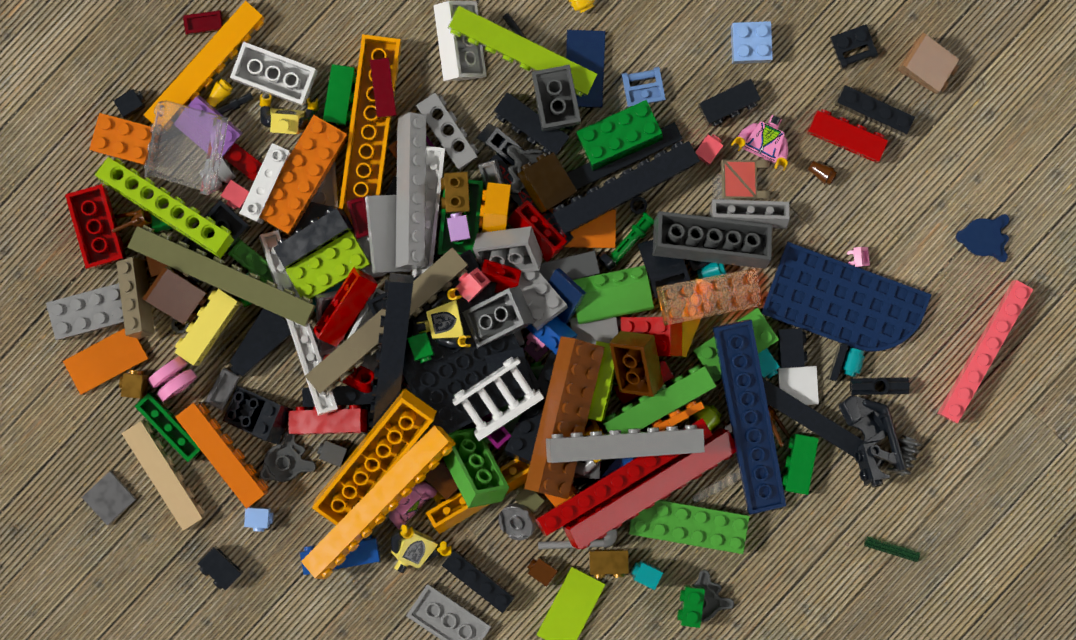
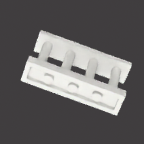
[239,143,291,224]
[452,357,544,441]

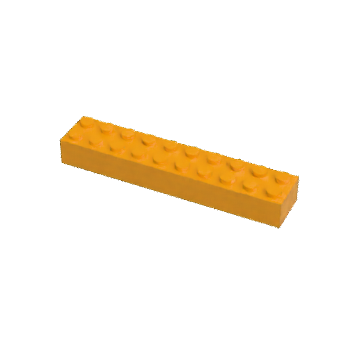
[339,34,402,228]

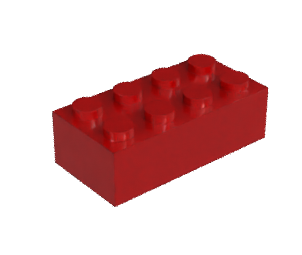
[65,184,127,270]

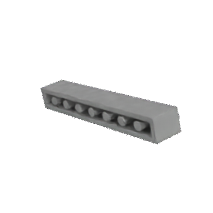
[396,112,426,270]
[546,425,705,463]

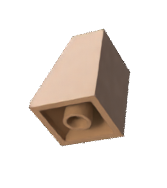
[897,33,959,94]

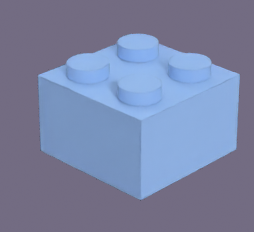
[731,21,773,64]

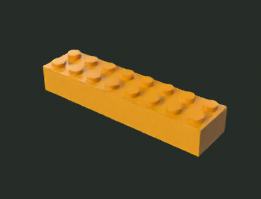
[312,389,436,525]

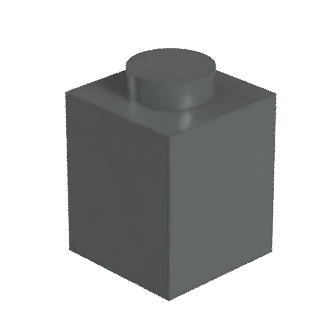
[317,440,348,467]

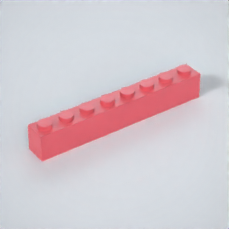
[937,280,1034,424]

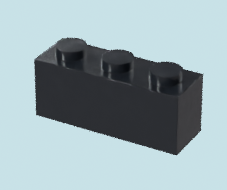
[698,79,761,127]

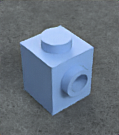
[244,507,274,532]

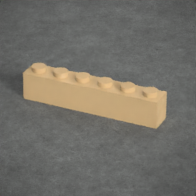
[121,420,205,531]

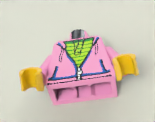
[731,115,788,171]
[388,481,445,529]

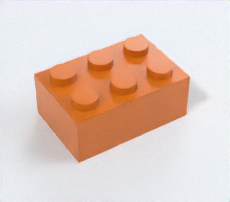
[89,113,159,167]

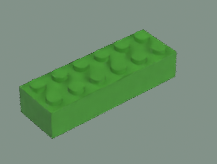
[603,365,716,433]
[628,499,750,554]

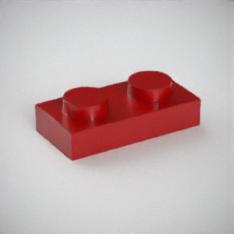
[223,143,262,181]

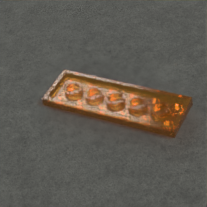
[656,268,763,326]

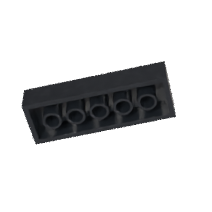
[505,351,556,465]

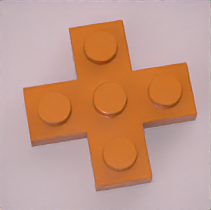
[651,400,704,431]

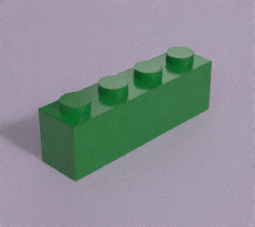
[134,393,201,462]

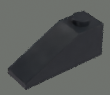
[477,123,524,166]

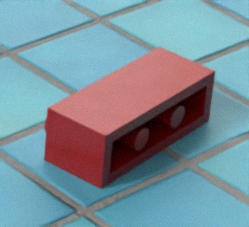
[508,200,567,262]

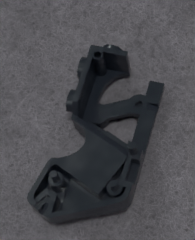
[839,395,907,488]

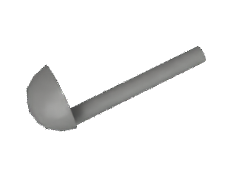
[538,529,618,550]

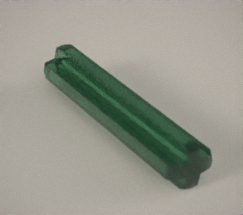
[864,536,920,562]

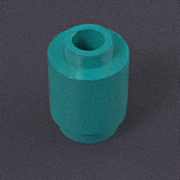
[842,348,865,377]

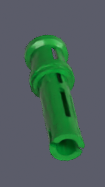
[609,212,654,264]

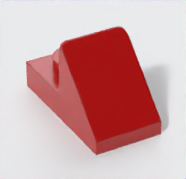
[481,259,521,293]

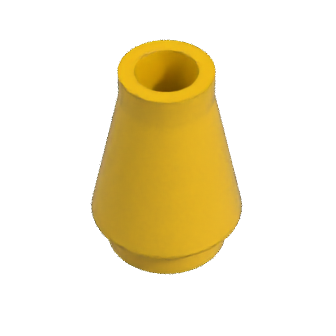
[206,78,233,107]

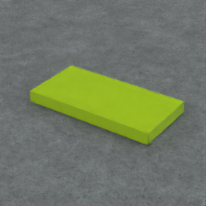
[536,566,606,640]

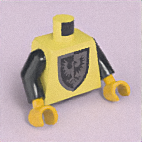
[259,94,319,134]
[417,288,471,348]
[391,524,451,573]

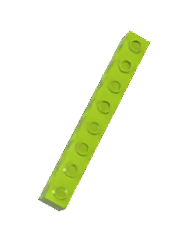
[95,157,234,259]

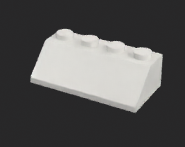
[433,1,487,81]

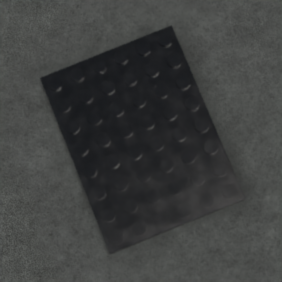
[367,249,541,435]

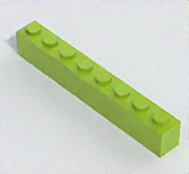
[447,6,597,97]

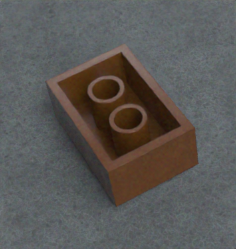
[609,331,664,397]

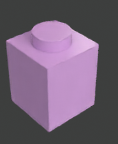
[447,212,471,242]

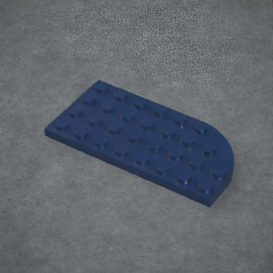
[761,242,932,351]

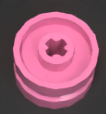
[147,356,197,402]

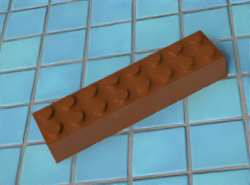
[524,336,605,499]

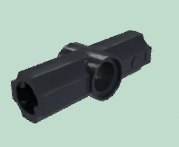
[850,377,910,395]

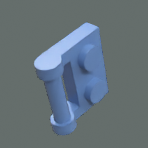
[621,67,666,107]

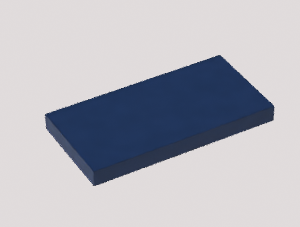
[566,30,605,108]

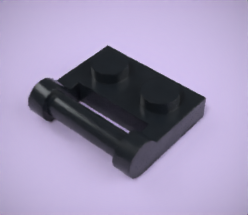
[830,24,878,69]

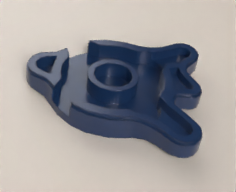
[955,214,1009,262]

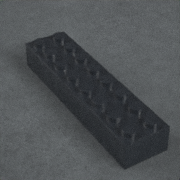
[550,140,700,236]

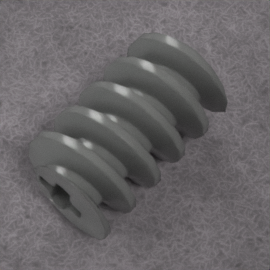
[887,435,922,477]

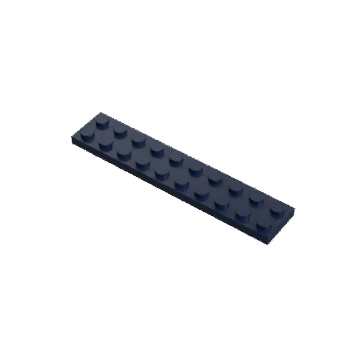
[713,319,786,515]

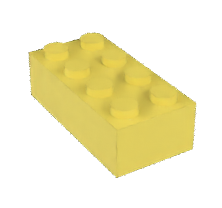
[174,288,242,366]

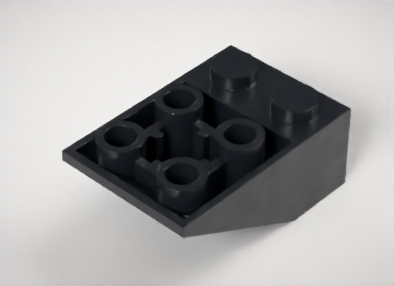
[638,239,692,299]
[222,386,293,444]

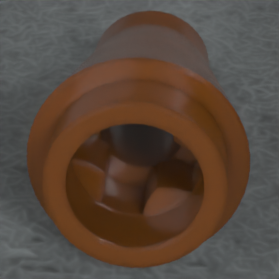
[808,160,838,185]

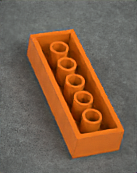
[259,115,349,236]
[175,402,269,509]

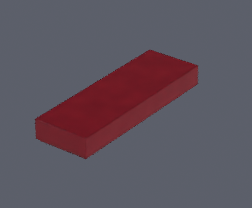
[370,58,397,118]

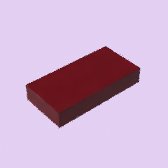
[183,10,223,35]
[347,196,369,239]

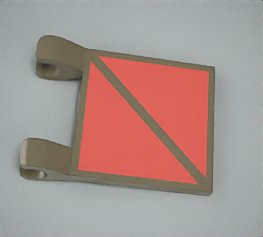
[721,160,770,199]

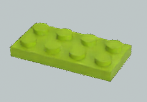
[285,231,371,300]

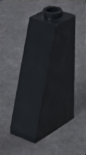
[229,308,291,377]

